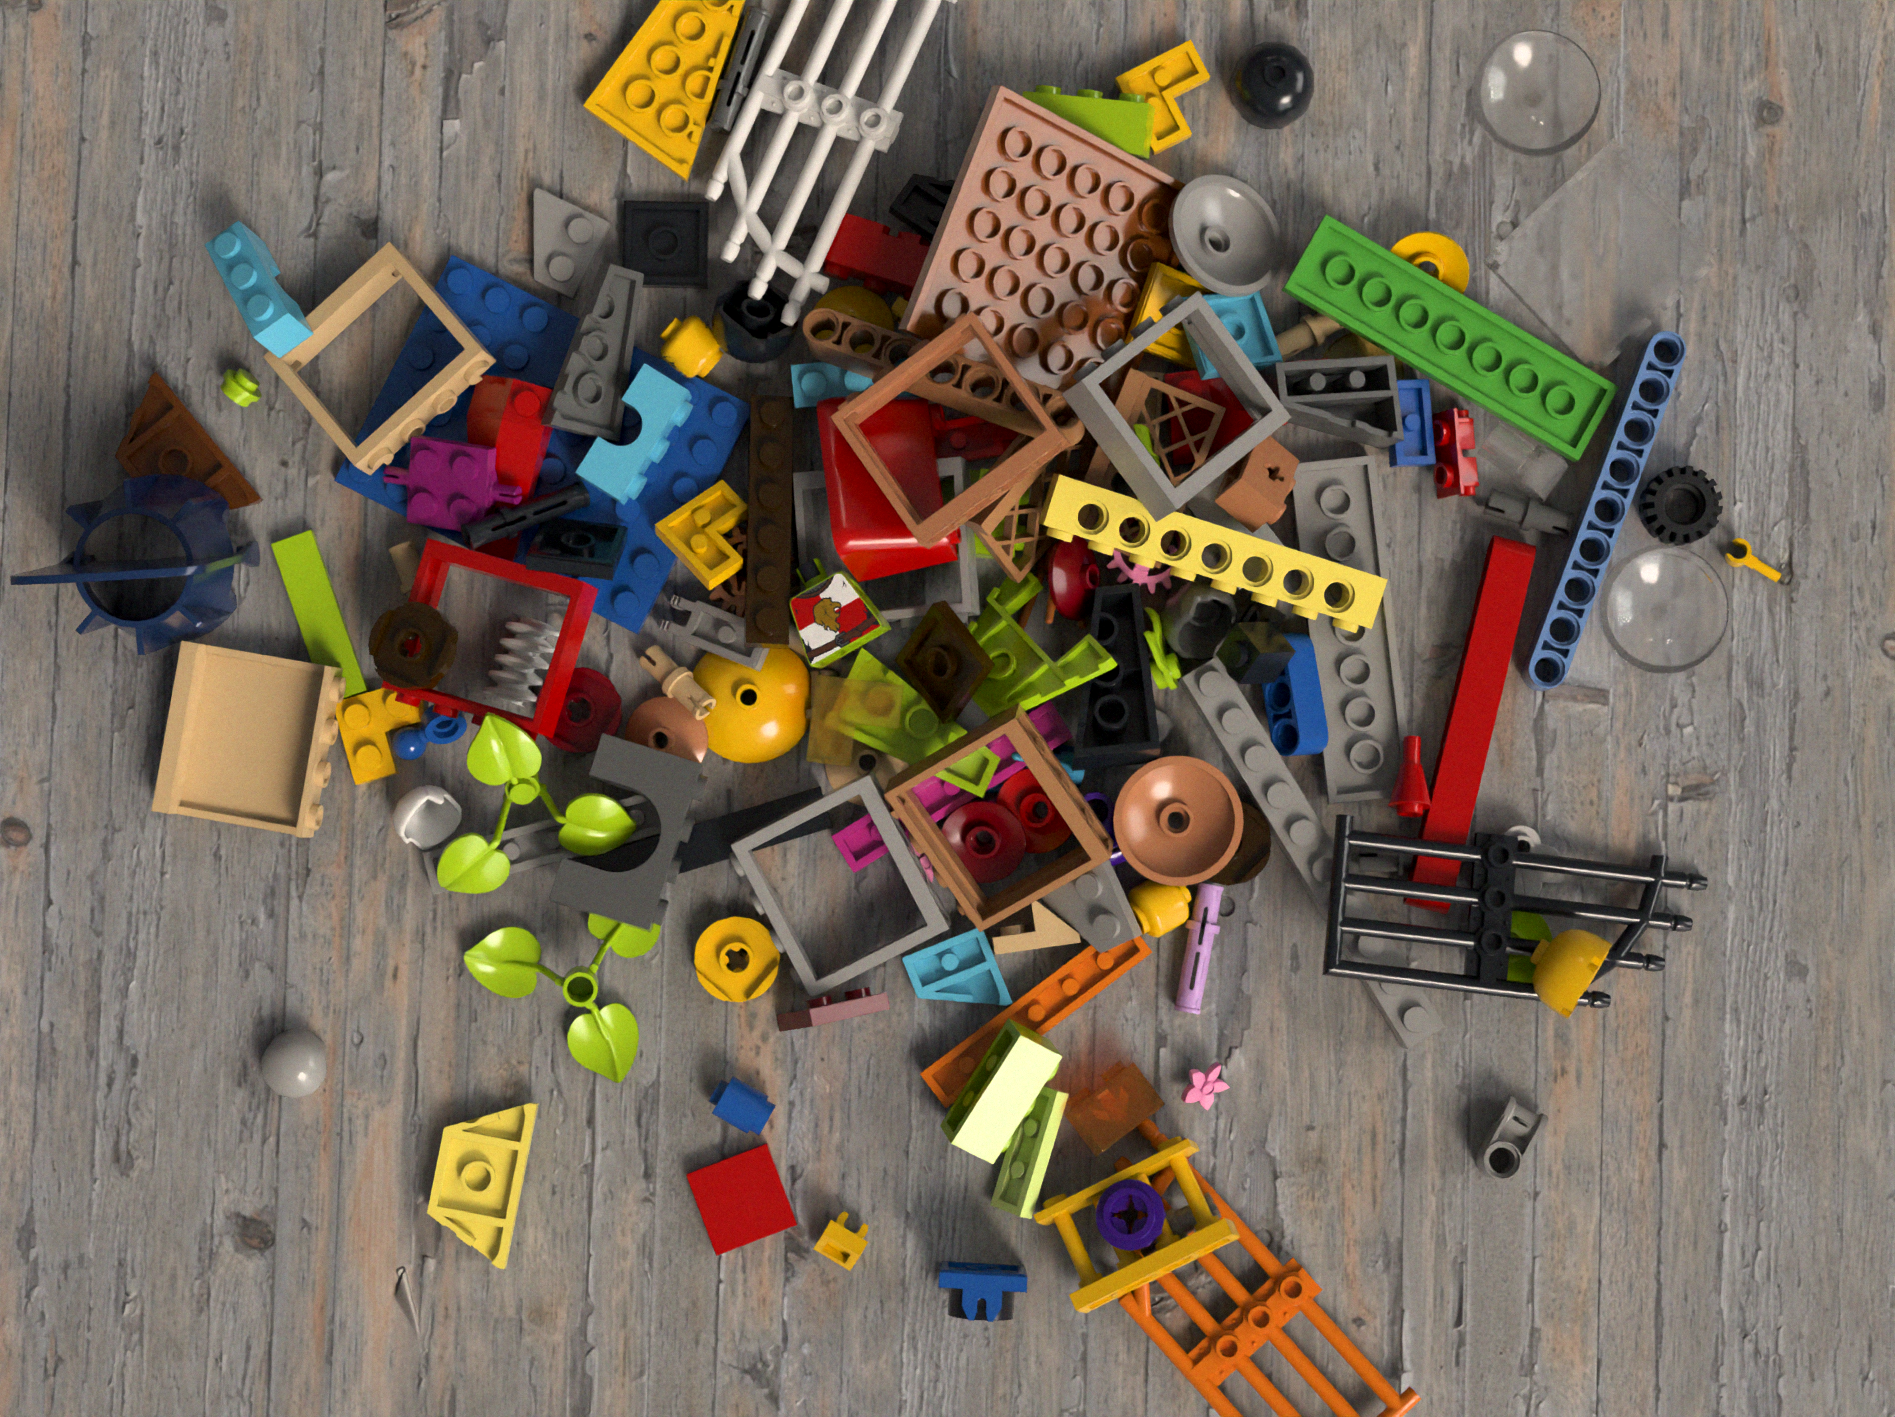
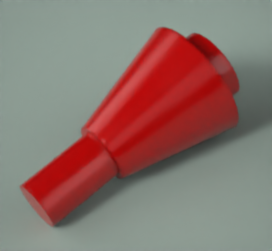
[1388,736,1432,817]

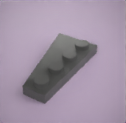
[540,264,644,442]

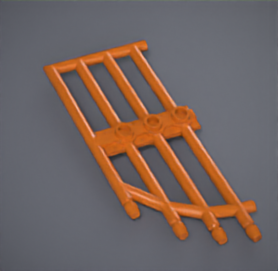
[1113,1117,1421,1417]

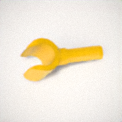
[1724,538,1781,582]

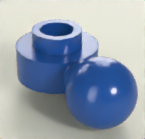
[392,704,467,760]

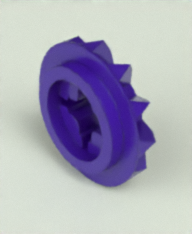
[1096,1179,1167,1251]

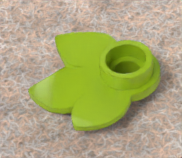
[1143,607,1183,690]

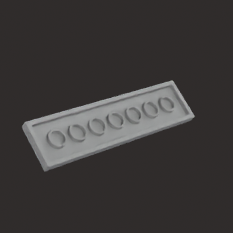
[1291,455,1408,805]

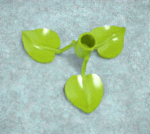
[437,712,637,894]
[464,914,661,1083]

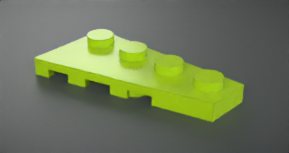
[825,647,1001,798]

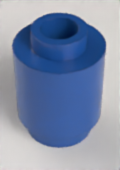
[708,1076,776,1135]

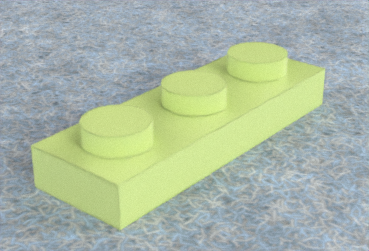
[990,1085,1069,1219]

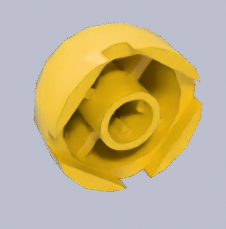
[1530,929,1612,1019]

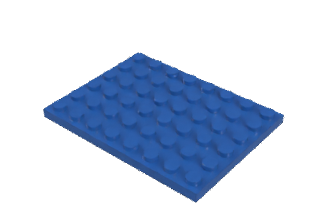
[334,255,749,635]

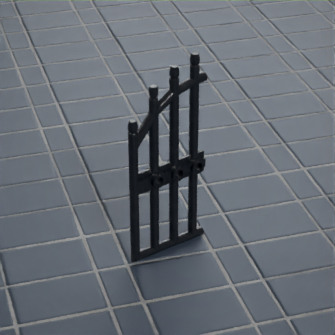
[1322,814,1708,1009]

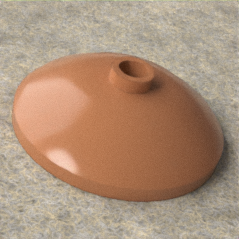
[1113,756,1244,886]

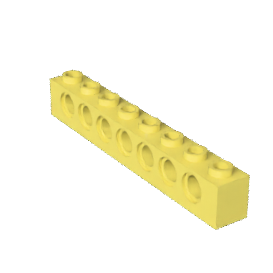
[1038,473,1388,633]

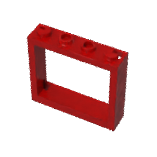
[381,538,599,742]

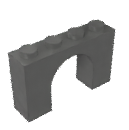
[549,733,708,933]

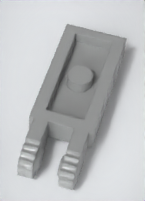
[656,594,770,672]

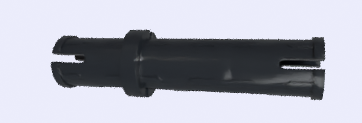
[461,481,590,550]

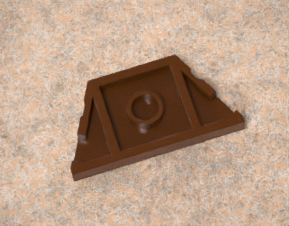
[115,372,264,511]

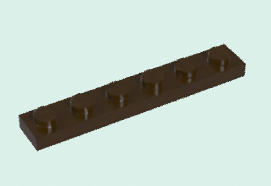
[744,394,794,649]

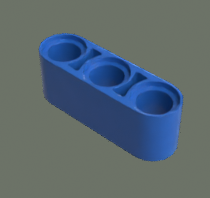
[1262,632,1328,756]

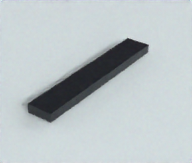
[575,786,833,875]

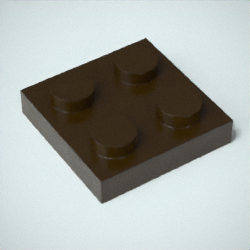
[895,600,995,724]

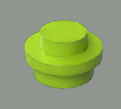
[220,368,262,407]

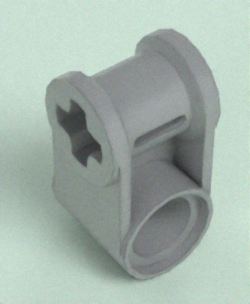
[1476,1095,1549,1180]

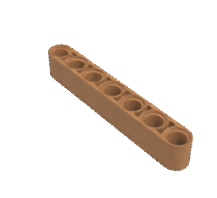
[802,308,1085,447]

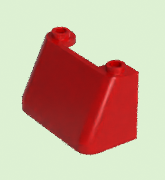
[817,396,962,582]

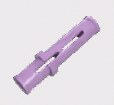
[1174,882,1224,1014]

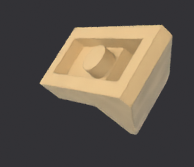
[992,901,1081,955]

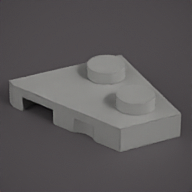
[533,187,611,301]
[1041,860,1143,953]

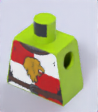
[789,558,891,669]

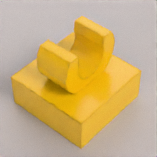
[813,1211,868,1271]

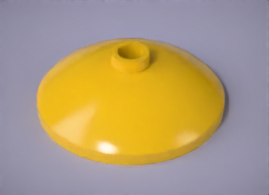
[692,648,812,764]

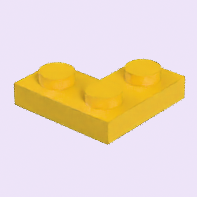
[1115,40,1210,156]
[655,479,747,591]
[335,688,426,785]

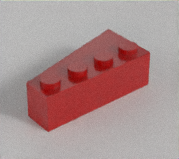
[822,213,931,302]

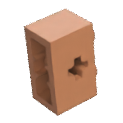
[1214,435,1299,533]

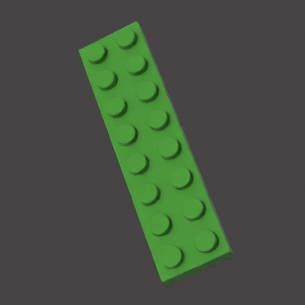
[1282,214,1619,462]

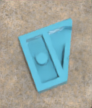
[902,928,1012,1006]

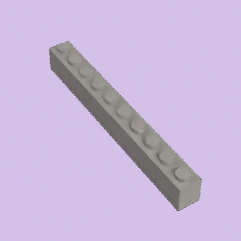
[1179,656,1445,1049]

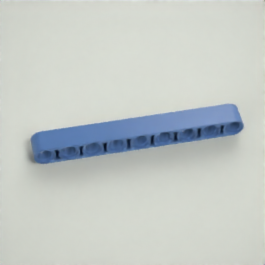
[1521,331,1687,692]

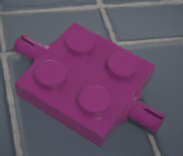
[383,435,522,531]

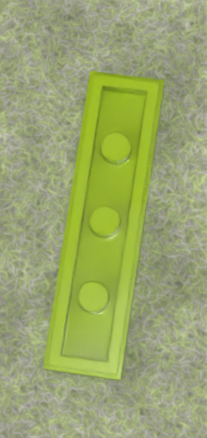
[271,530,369,699]

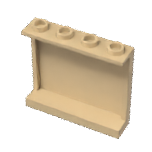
[151,641,346,838]

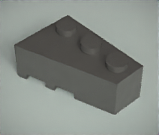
[1258,355,1404,449]

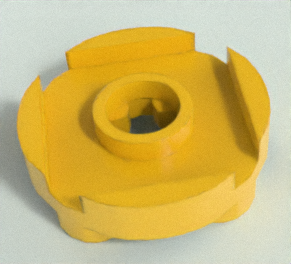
[694,916,781,1002]

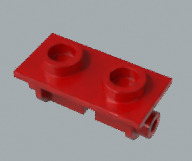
[1432,408,1479,499]

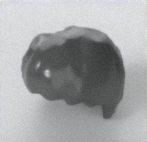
[1160,580,1238,661]

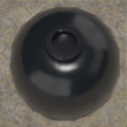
[1230,41,1314,129]
[711,280,798,364]

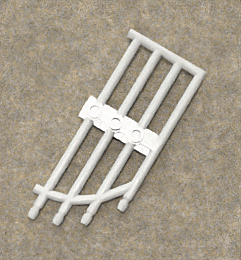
[704,0,958,326]

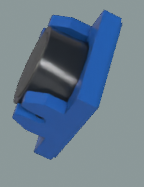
[938,1261,1028,1322]

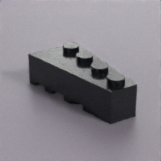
[1072,583,1161,771]

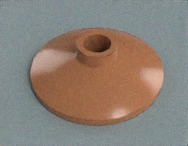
[625,696,708,763]

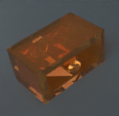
[1063,1060,1165,1157]

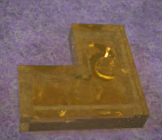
[806,675,904,767]

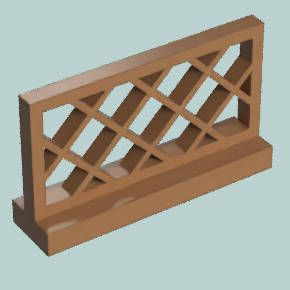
[1078,368,1226,569]
[963,385,1098,583]

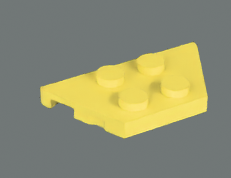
[427,1102,539,1269]

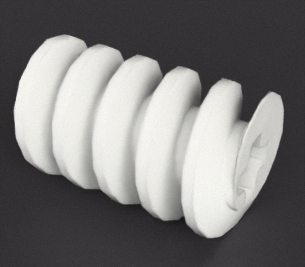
[482,612,560,707]

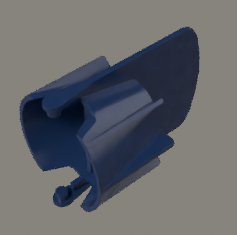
[10,474,260,655]

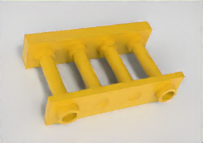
[1033,1136,1240,1313]

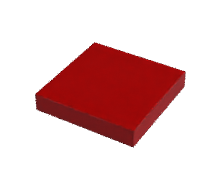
[686,1143,798,1256]

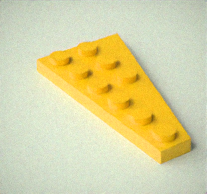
[583,0,746,182]

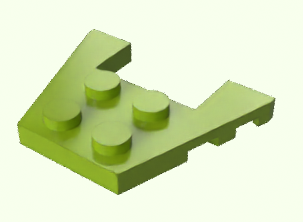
[967,557,1117,719]

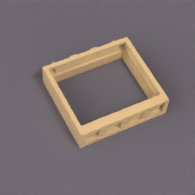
[263,241,496,476]

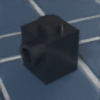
[1216,622,1296,684]

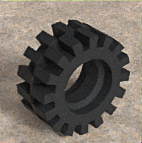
[1639,466,1723,546]

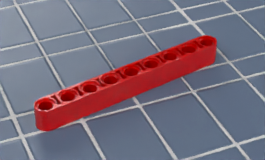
[1403,535,1536,915]

